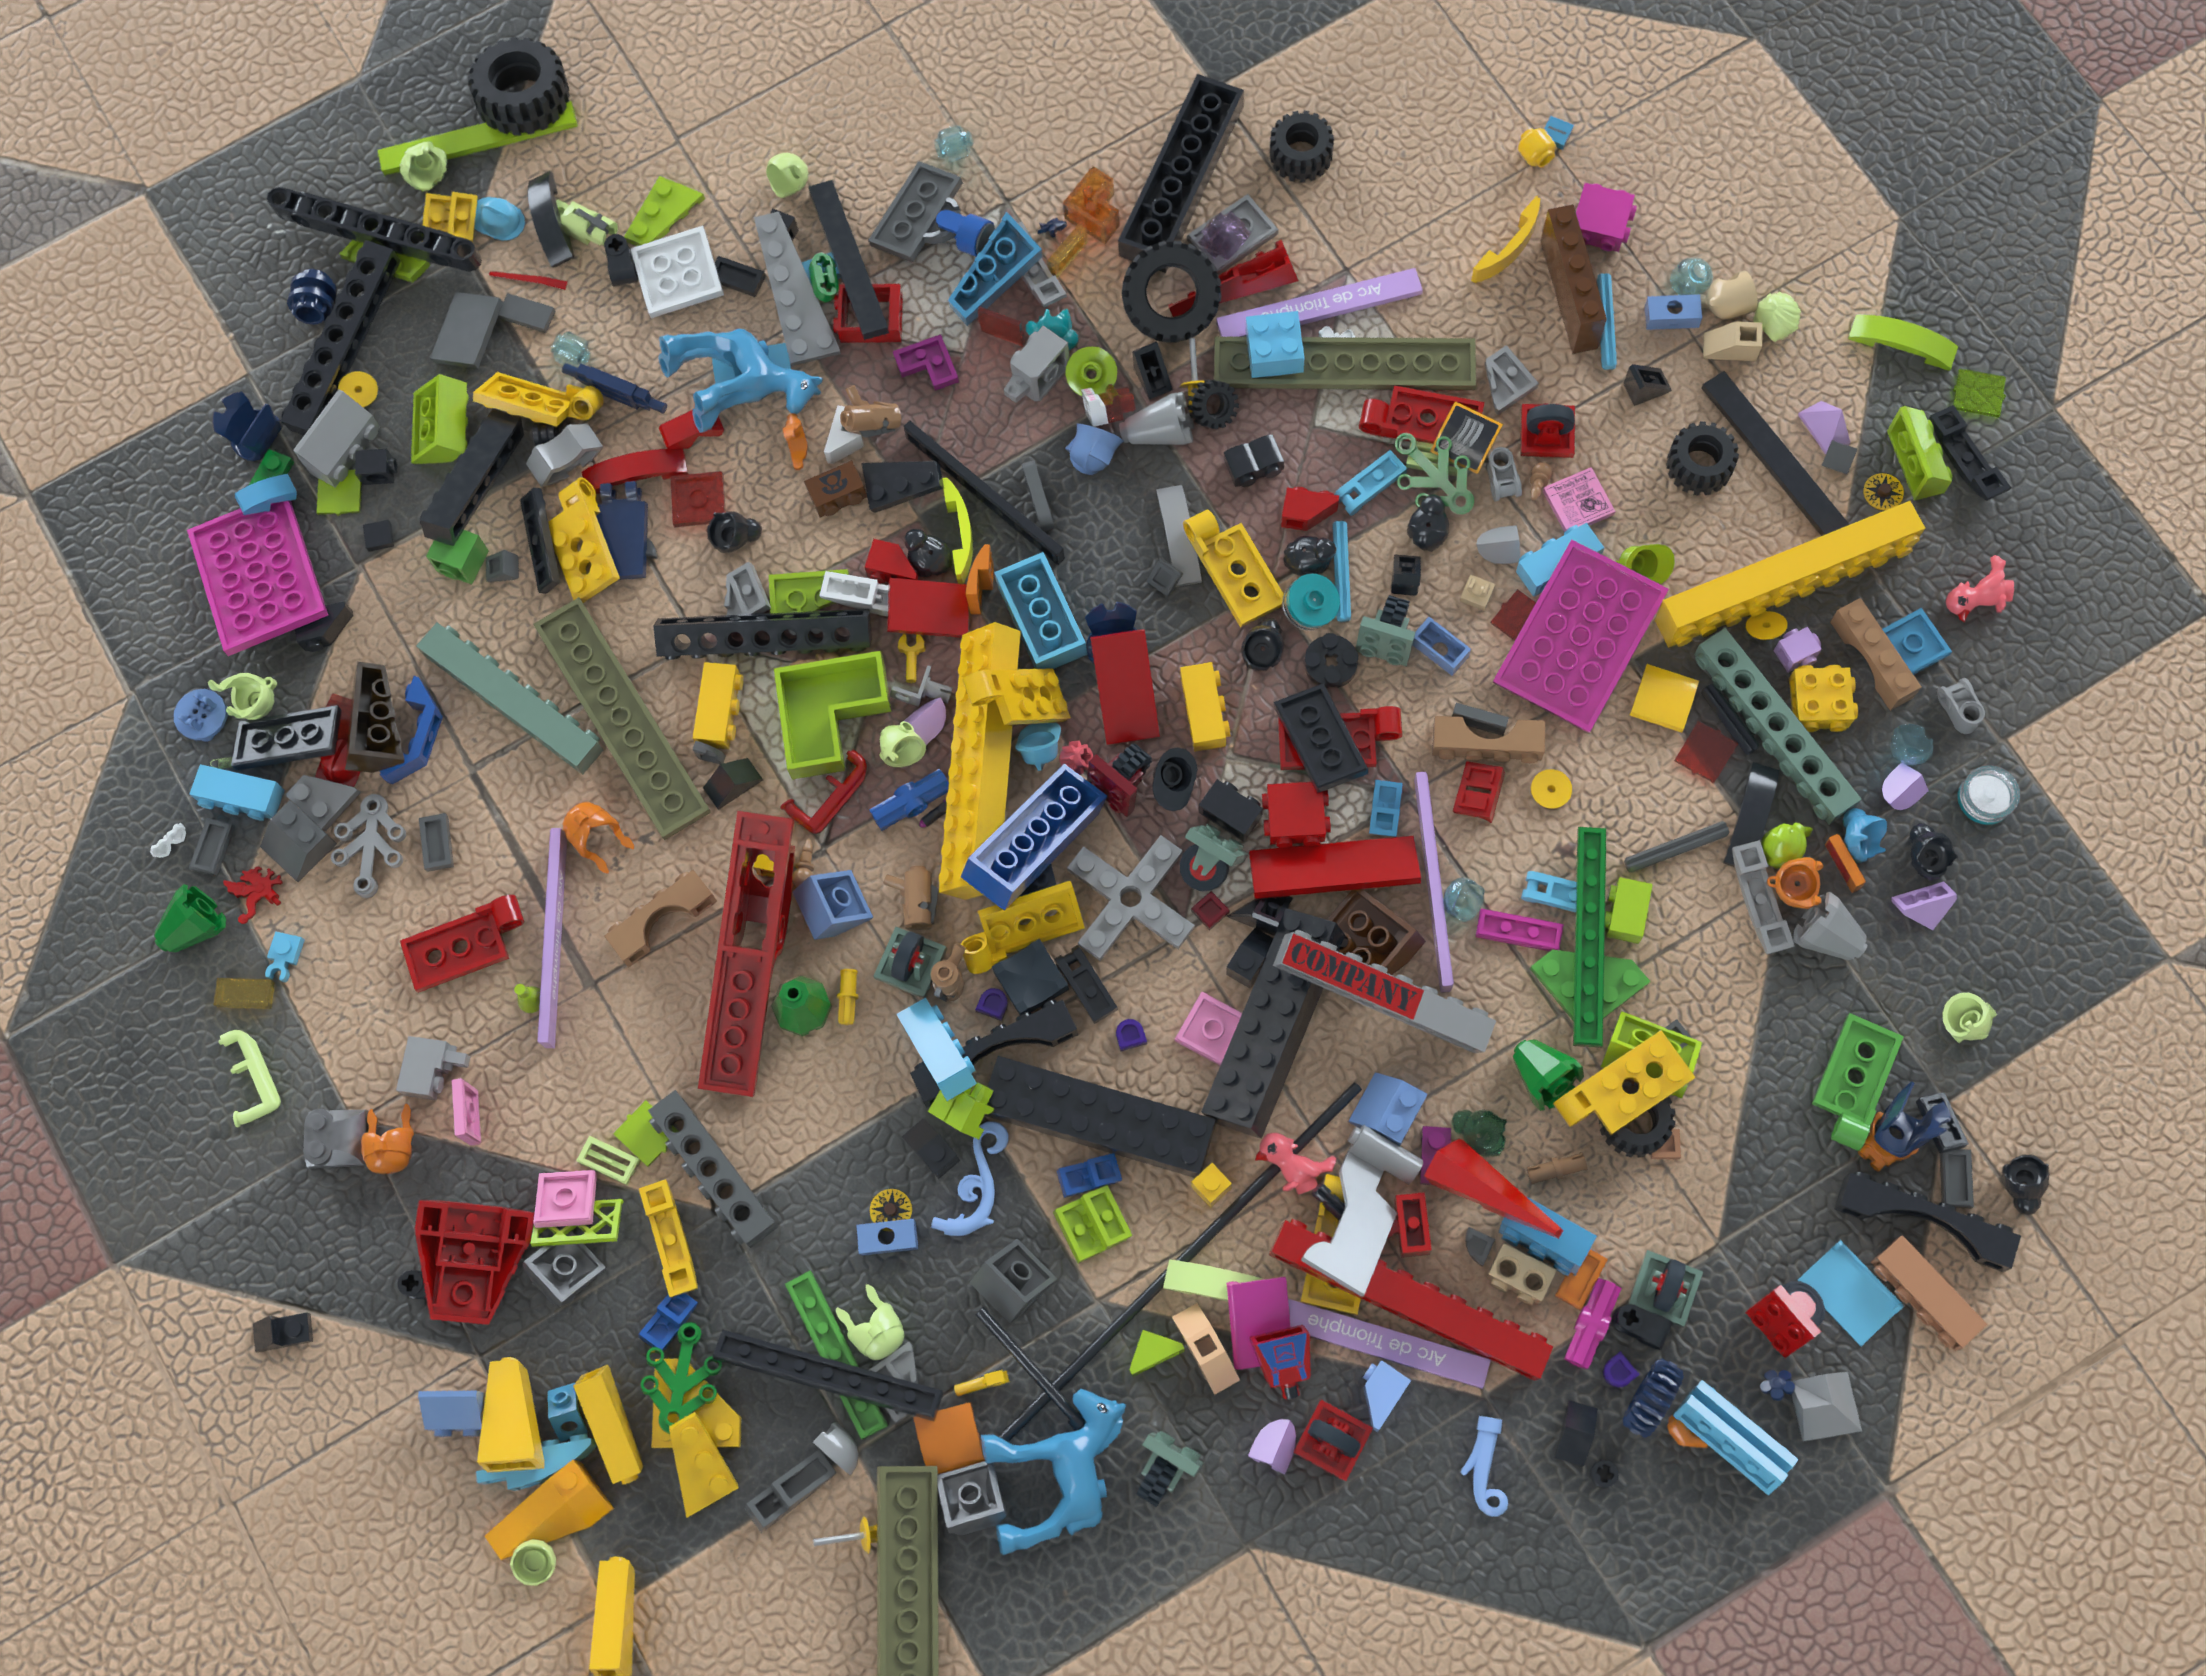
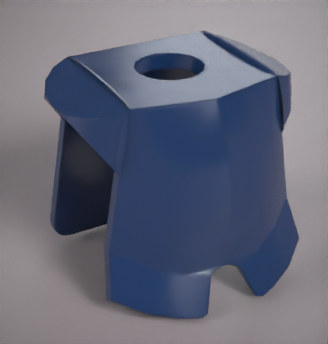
[212,391,282,461]
[1085,602,1137,665]
[1874,1082,1952,1158]

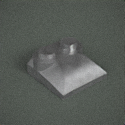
[303,1109,368,1169]
[523,1231,606,1307]
[937,1461,1006,1535]

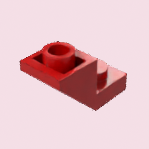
[659,410,725,449]

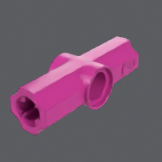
[1564,1278,1622,1370]

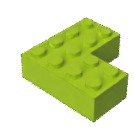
[774,651,891,780]

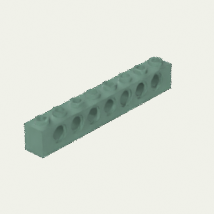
[1694,628,1862,825]

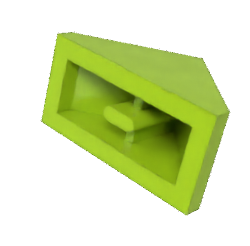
[1129,1330,1185,1377]

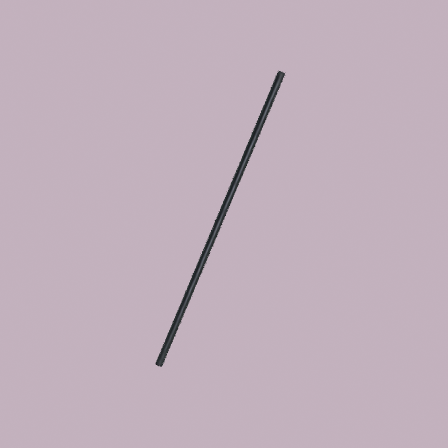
[998,1082,1362,1442]

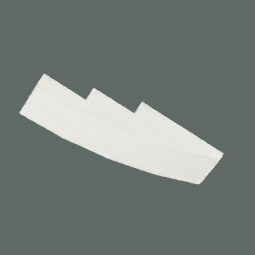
[820,571,888,617]

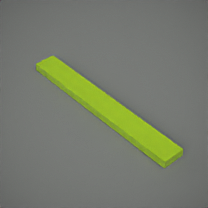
[378,101,578,176]

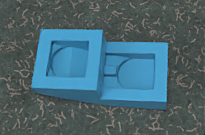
[235,474,297,515]
[1369,780,1403,837]

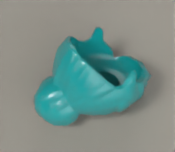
[1025,309,1079,351]

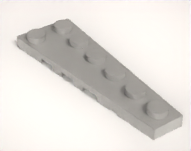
[754,212,841,366]

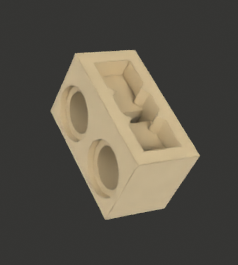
[1486,1243,1557,1306]

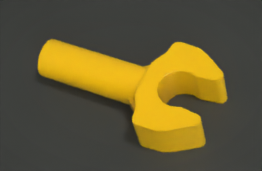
[898,633,925,683]
[954,1370,1010,1396]

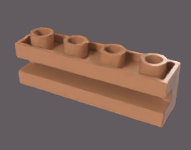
[1871,1235,1988,1351]

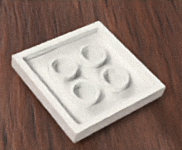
[630,226,724,318]

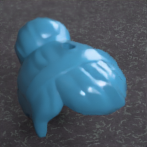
[1843,808,1887,863]

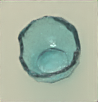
[1670,257,1714,295]
[1890,724,1933,766]
[1443,877,1485,922]

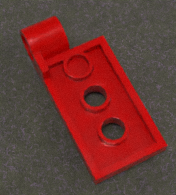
[1358,386,1485,444]
[1278,706,1403,771]
[400,895,525,993]

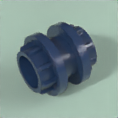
[287,269,337,325]

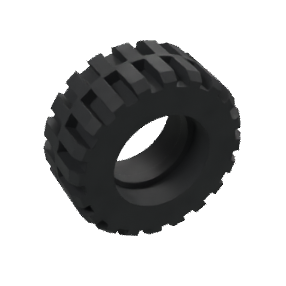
[468,37,570,136]
[1122,241,1222,343]

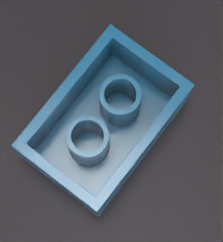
[1499,1196,1597,1276]

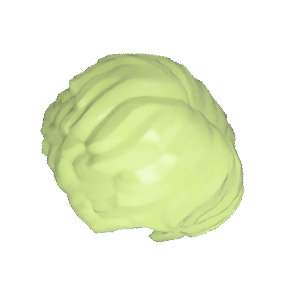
[399,142,447,191]
[1753,292,1801,342]

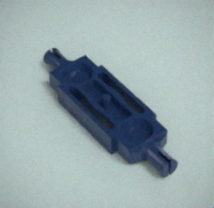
[562,363,667,414]

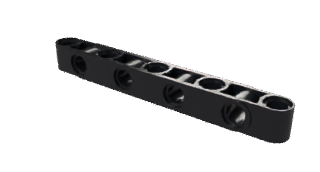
[267,187,482,272]

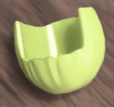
[766,153,808,198]

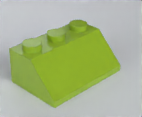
[411,374,469,464]
[1887,406,1952,501]
[1601,1011,1702,1099]

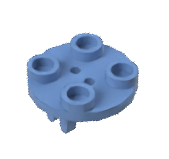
[174,689,228,742]

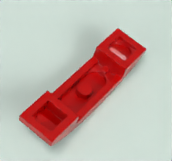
[581,449,688,495]

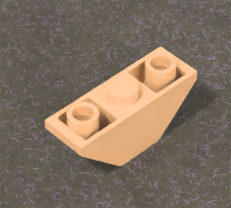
[1172,1303,1240,1395]

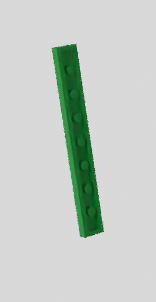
[1573,827,1606,1048]

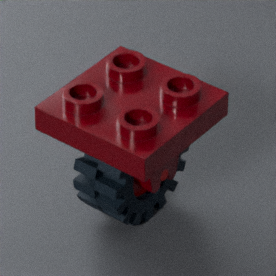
[1087,743,1152,817]

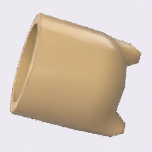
[1701,270,1758,319]

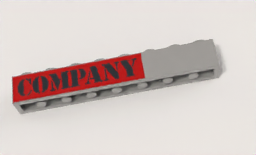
[1273,930,1496,1053]

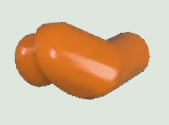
[1667,1415,1707,1448]

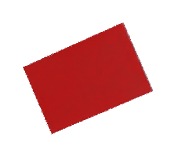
[887,578,969,638]

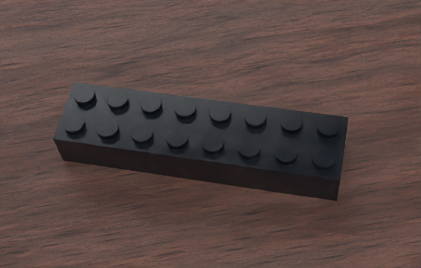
[1118,74,1244,273]
[1201,908,1345,1139]
[984,1056,1216,1178]

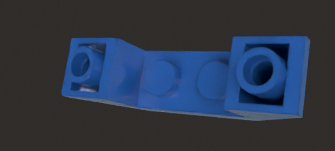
[380,676,443,784]

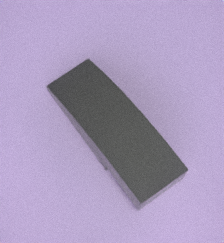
[744,1449,837,1533]

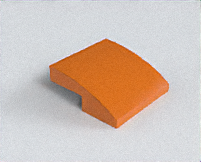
[966,544,994,615]
[913,1402,985,1475]

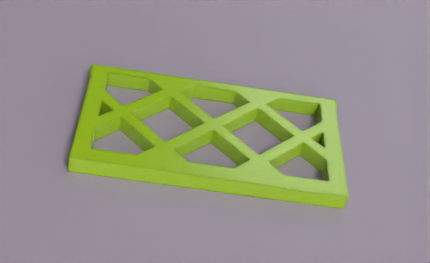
[531,1199,623,1247]

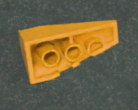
[485,1460,614,1560]

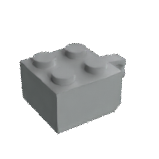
[1004,326,1069,403]

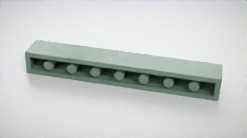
[416,622,603,775]

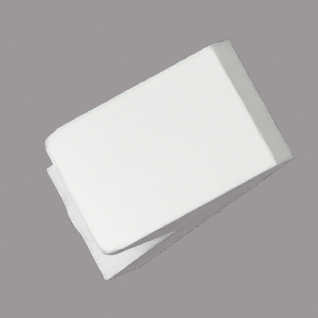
[824,405,864,464]

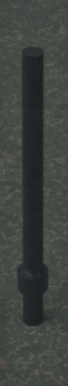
[975,1307,1086,1430]

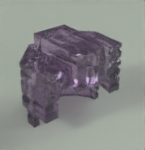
[1198,210,1251,261]

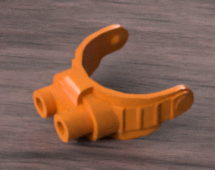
[783,413,808,470]
[1858,1112,1919,1172]

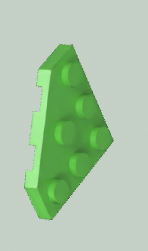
[1530,950,1651,1020]

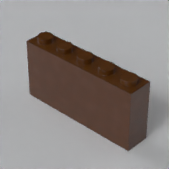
[1540,204,1607,354]

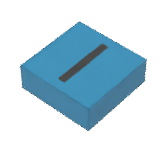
[1544,116,1574,150]

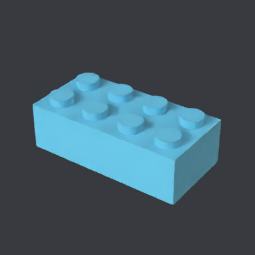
[994,552,1087,669]

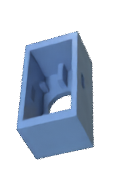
[1644,294,1702,330]
[1413,617,1471,676]
[857,1219,918,1256]

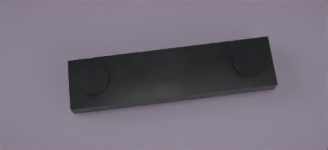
[520,487,560,594]

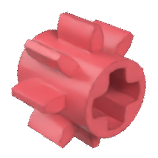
[1059,740,1093,775]

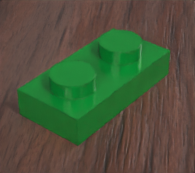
[248,449,294,486]

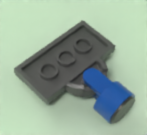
[868,161,996,263]

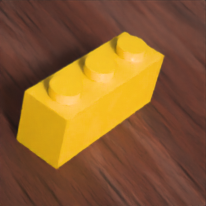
[692,662,743,750]
[1180,662,1231,752]

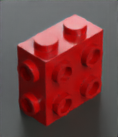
[1262,782,1331,848]

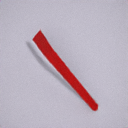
[489,271,568,290]

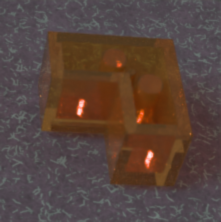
[1062,166,1120,244]

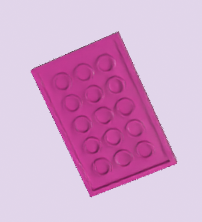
[187,500,328,656]
[1493,539,1669,734]

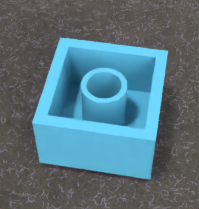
[1245,311,1304,378]

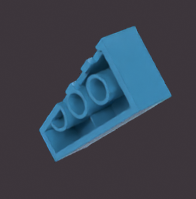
[948,212,1043,326]

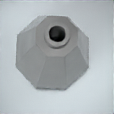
[1793,892,1867,960]

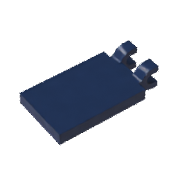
[596,481,648,580]

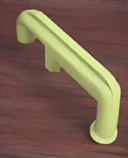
[218,1030,281,1127]

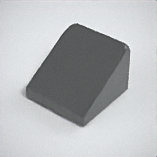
[486,550,519,582]

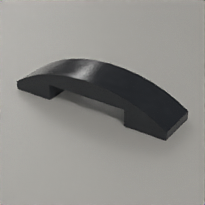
[528,171,575,268]
[1929,405,2011,501]
[1723,762,1780,867]

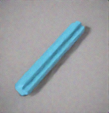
[1596,273,1617,370]
[1332,521,1351,622]

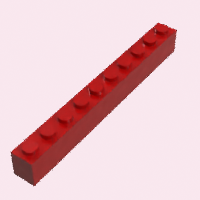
[1269,1219,1554,1381]

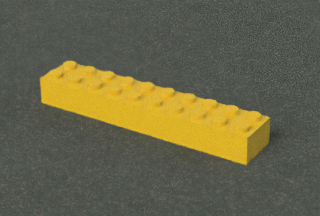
[1654,501,1925,648]
[939,622,1021,900]

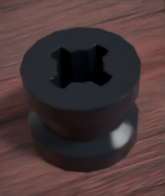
[532,422,559,446]

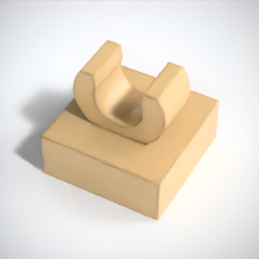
[1460,575,1495,611]

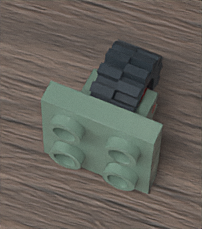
[1356,595,1416,667]
[1136,1431,1204,1507]

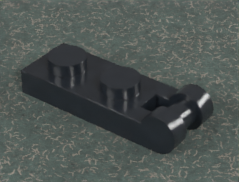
[1054,945,1118,1024]

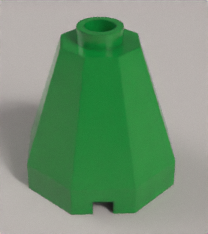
[154,884,226,953]
[771,976,832,1037]
[1513,1039,1584,1111]

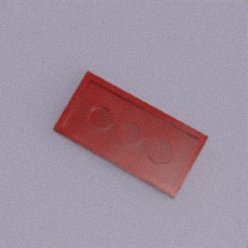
[1090,629,1160,745]

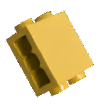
[1789,665,1858,732]

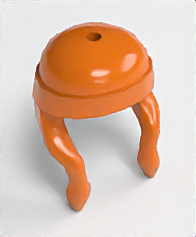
[562,802,635,874]
[1767,857,1823,909]
[361,1104,414,1174]

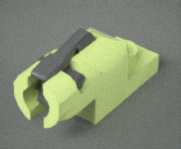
[556,199,618,245]

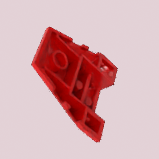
[414,1200,535,1325]

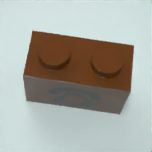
[804,460,867,518]

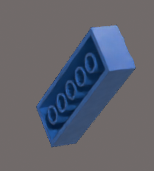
[961,764,1107,911]

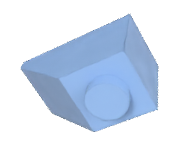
[1363,1360,1411,1432]

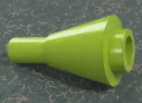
[514,984,541,1013]

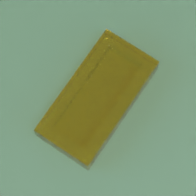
[1047,224,1088,278]
[213,978,275,1009]

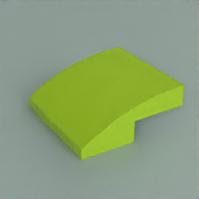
[1053,1185,1133,1264]

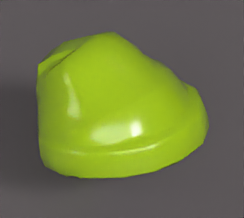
[1761,823,1813,869]

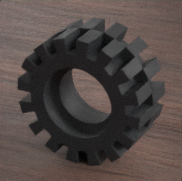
[1188,379,1239,429]

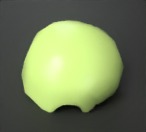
[510,1539,556,1586]

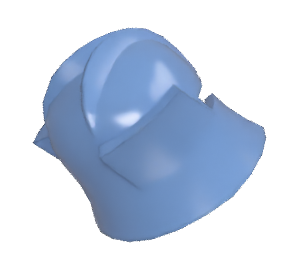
[1065,423,1124,475]

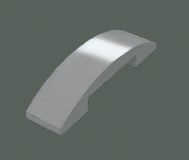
[1018,221,1067,307]
[1156,485,1202,587]
[1732,840,1795,954]

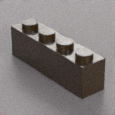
[345,662,405,773]

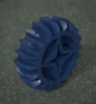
[1623,1358,1684,1438]

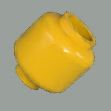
[1518,128,1556,168]

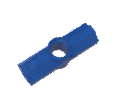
[869,769,949,831]

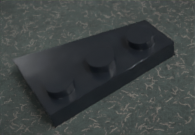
[861,461,944,513]

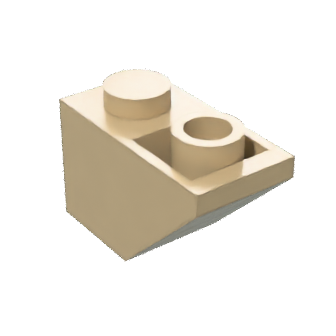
[1703,322,1762,361]

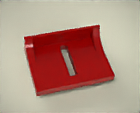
[1453,761,1505,823]

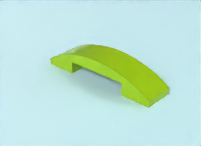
[1848,315,1958,371]

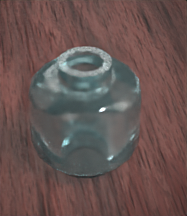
[934,125,973,162]
[551,331,592,368]

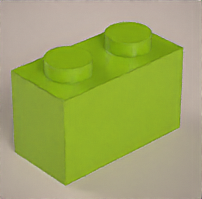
[1605,877,1653,944]

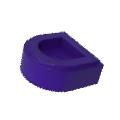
[975,988,1008,1021]
[1116,1019,1147,1052]
[1603,1351,1640,1388]

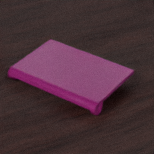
[1226,1277,1290,1369]

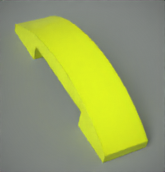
[942,478,973,584]

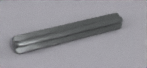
[1624,821,1729,873]

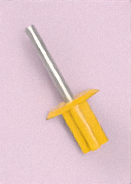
[1179,338,1204,413]
[813,1516,877,1554]

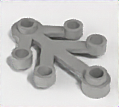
[331,794,406,898]

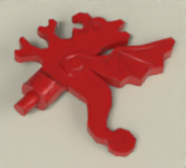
[223,866,283,924]

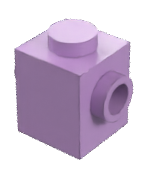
[1774,627,1822,673]

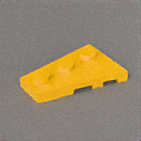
[669,1412,738,1518]

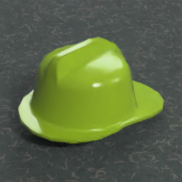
[1615,544,1675,584]

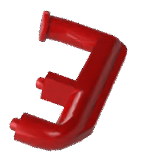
[780,749,867,834]

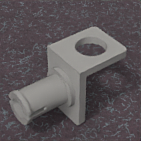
[889,665,953,707]

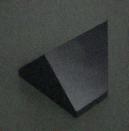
[1226,896,1293,936]

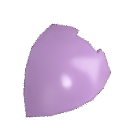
[904,698,946,745]
[1882,763,1929,810]
[1248,1419,1296,1474]

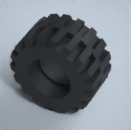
[1270,110,1334,183]
[1666,421,1739,496]
[1599,1081,1676,1158]

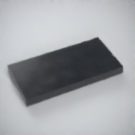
[1274,683,1368,793]
[231,705,342,771]

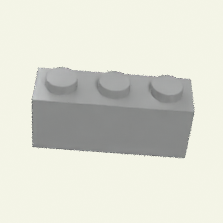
[293,389,380,487]

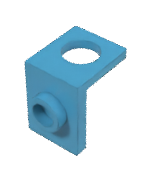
[548,1383,588,1442]

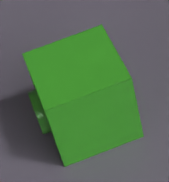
[426,530,489,585]

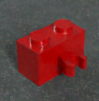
[1387,1192,1432,1258]

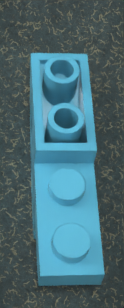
[476,1434,597,1491]

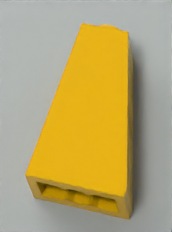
[477,1357,545,1473]
[574,1365,644,1485]
[589,1557,635,1676]

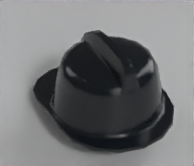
[1152,747,1198,811]

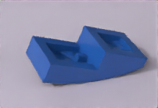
[1056,1153,1122,1198]
[639,1293,698,1352]

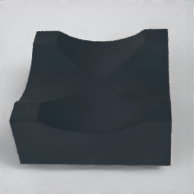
[992,938,1069,1015]

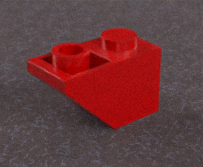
[1281,487,1339,531]
[865,539,918,584]

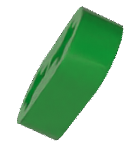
[809,253,839,302]

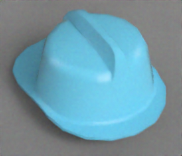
[474,197,525,241]
[1015,722,1061,771]

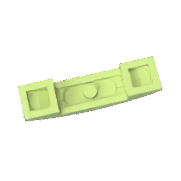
[1163,1259,1264,1301]

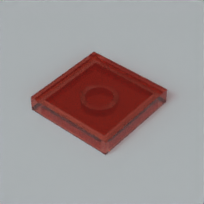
[670,471,726,528]

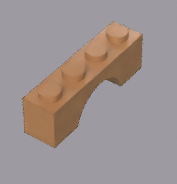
[1830,598,1921,711]
[1432,716,1545,764]
[604,869,717,968]

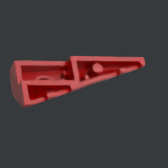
[1168,239,1299,317]
[1424,1138,1563,1239]

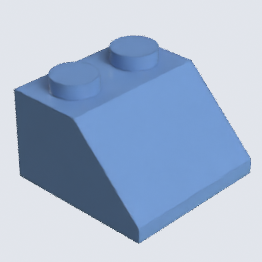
[793,870,873,940]
[1348,1072,1427,1146]
[418,1391,486,1437]

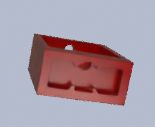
[833,284,903,343]

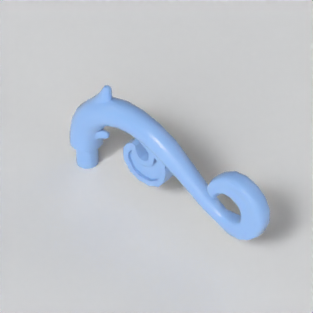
[931,1121,1009,1236]

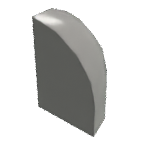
[1476,525,1520,564]
[813,1422,859,1475]

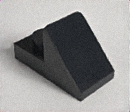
[1391,554,1421,596]
[253,1312,313,1353]

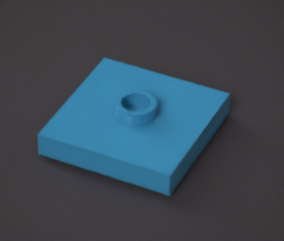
[1882,608,1952,675]

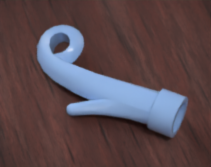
[1461,1416,1508,1516]

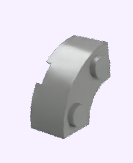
[526,423,603,487]

